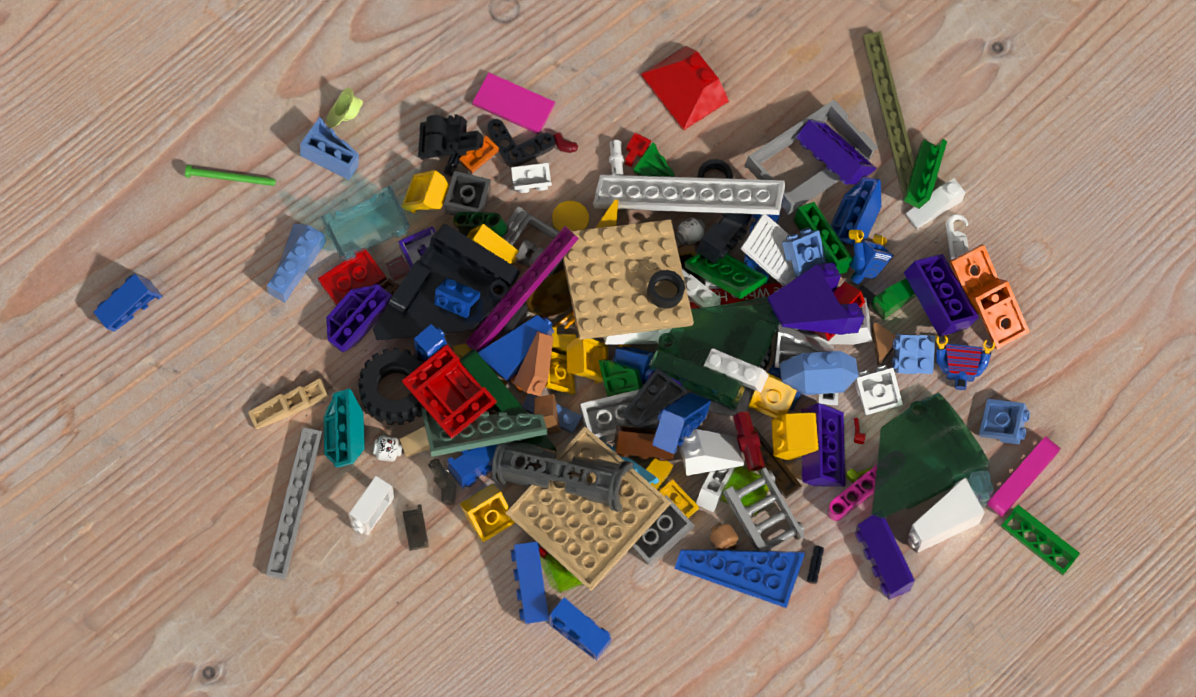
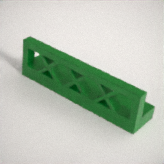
[903,139,947,209]
[1001,504,1080,576]

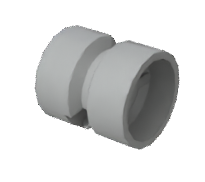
[516,239,545,267]

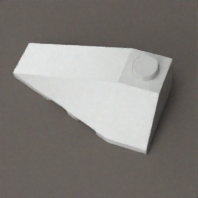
[792,298,873,345]

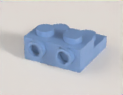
[782,228,827,278]
[892,334,935,374]
[979,399,1030,445]

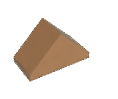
[872,323,896,365]
[534,394,561,435]

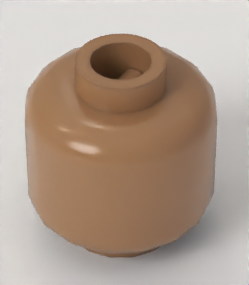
[709,523,739,550]

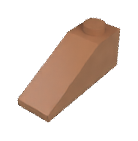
[513,331,553,396]

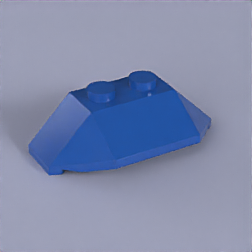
[830,177,881,244]

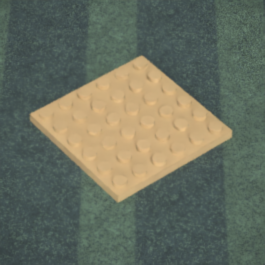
[563,220,694,340]
[506,427,671,591]

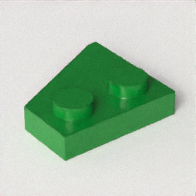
[633,142,675,177]
[598,359,643,397]

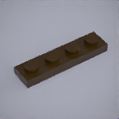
[754,426,802,499]

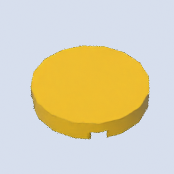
[552,201,589,232]

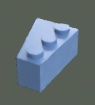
[300,117,359,180]

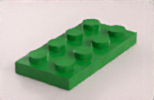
[685,253,767,299]

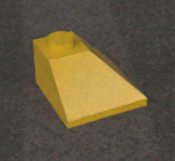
[545,352,575,395]

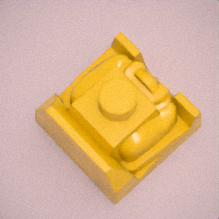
[401,170,449,214]
[566,337,608,384]

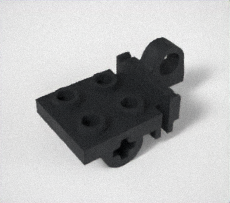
[418,114,484,159]

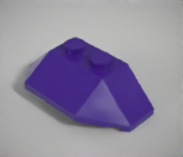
[326,284,392,353]

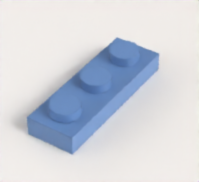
[522,394,582,434]

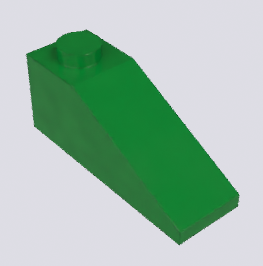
[871,278,916,320]

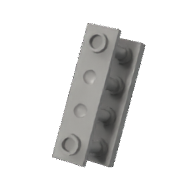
[722,468,805,551]

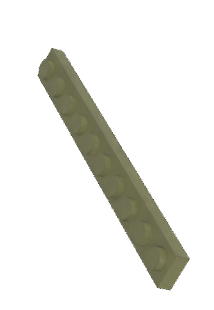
[862,31,915,203]

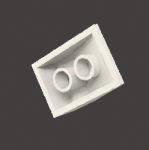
[679,429,744,476]

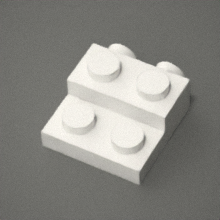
[854,365,903,415]

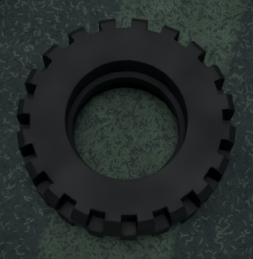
[358,348,425,425]

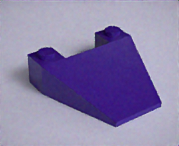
[767,263,865,335]

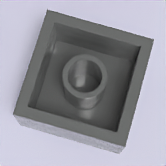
[444,171,491,216]

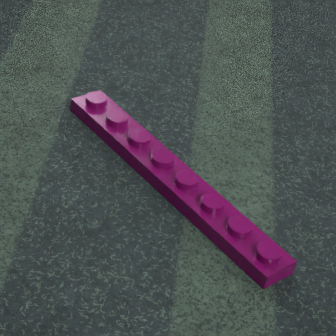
[465,226,579,353]

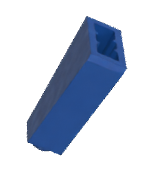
[479,315,555,383]

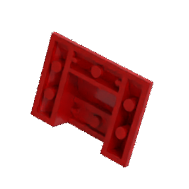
[641,46,729,131]
[402,345,497,439]

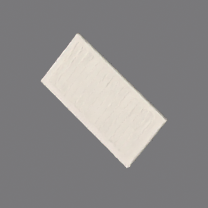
[740,214,796,286]

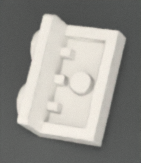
[511,163,552,193]

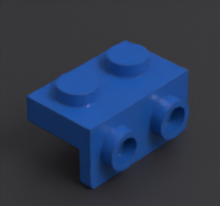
[434,278,480,318]

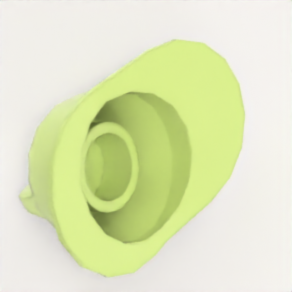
[326,87,363,128]

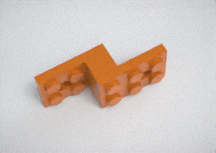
[949,244,1030,349]

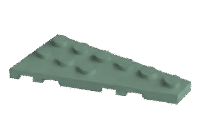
[421,408,547,457]

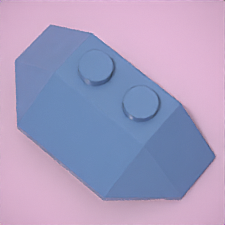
[779,351,859,395]

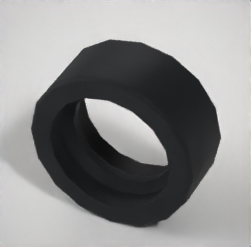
[697,159,733,179]
[647,270,685,309]

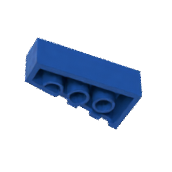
[510,541,549,624]

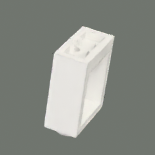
[349,476,394,535]

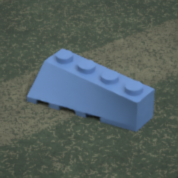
[267,223,326,303]

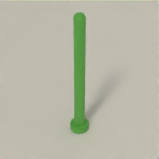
[185,164,276,186]

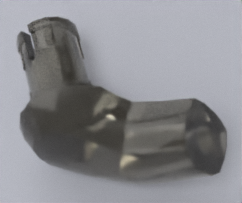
[428,458,457,505]

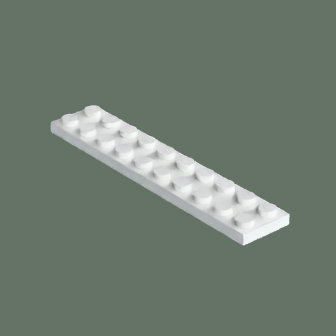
[593,175,785,215]

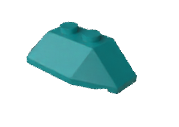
[323,389,365,468]

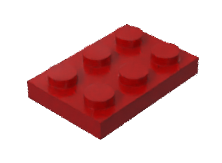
[317,248,386,306]

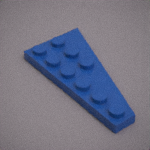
[674,549,806,608]

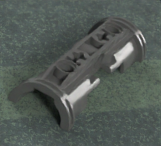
[492,440,633,513]

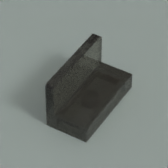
[403,504,429,551]

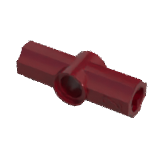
[733,411,765,472]

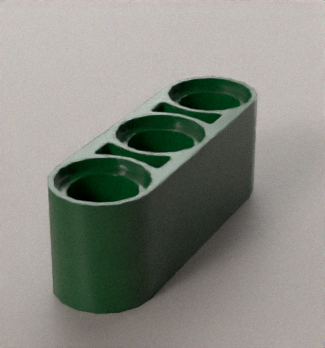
[453,212,509,237]

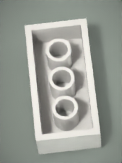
[580,389,660,443]

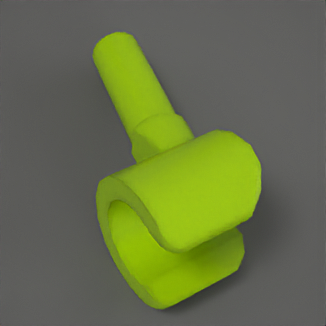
[845,467,872,483]

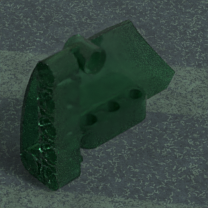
[648,296,780,408]
[871,392,989,519]

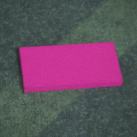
[472,73,555,135]

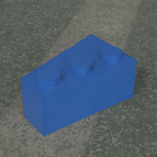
[93,274,163,332]
[549,597,611,661]

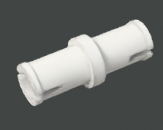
[609,140,624,176]

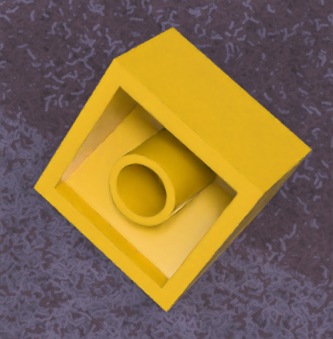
[771,413,818,461]
[460,484,516,543]

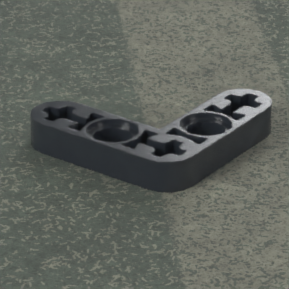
[488,119,555,167]

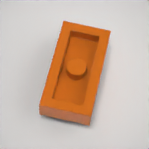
[459,136,499,174]

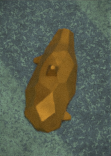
[527,270,572,318]

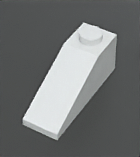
[906,178,965,229]
[696,467,735,512]

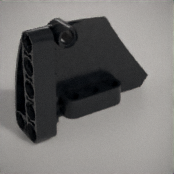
[373,223,520,340]

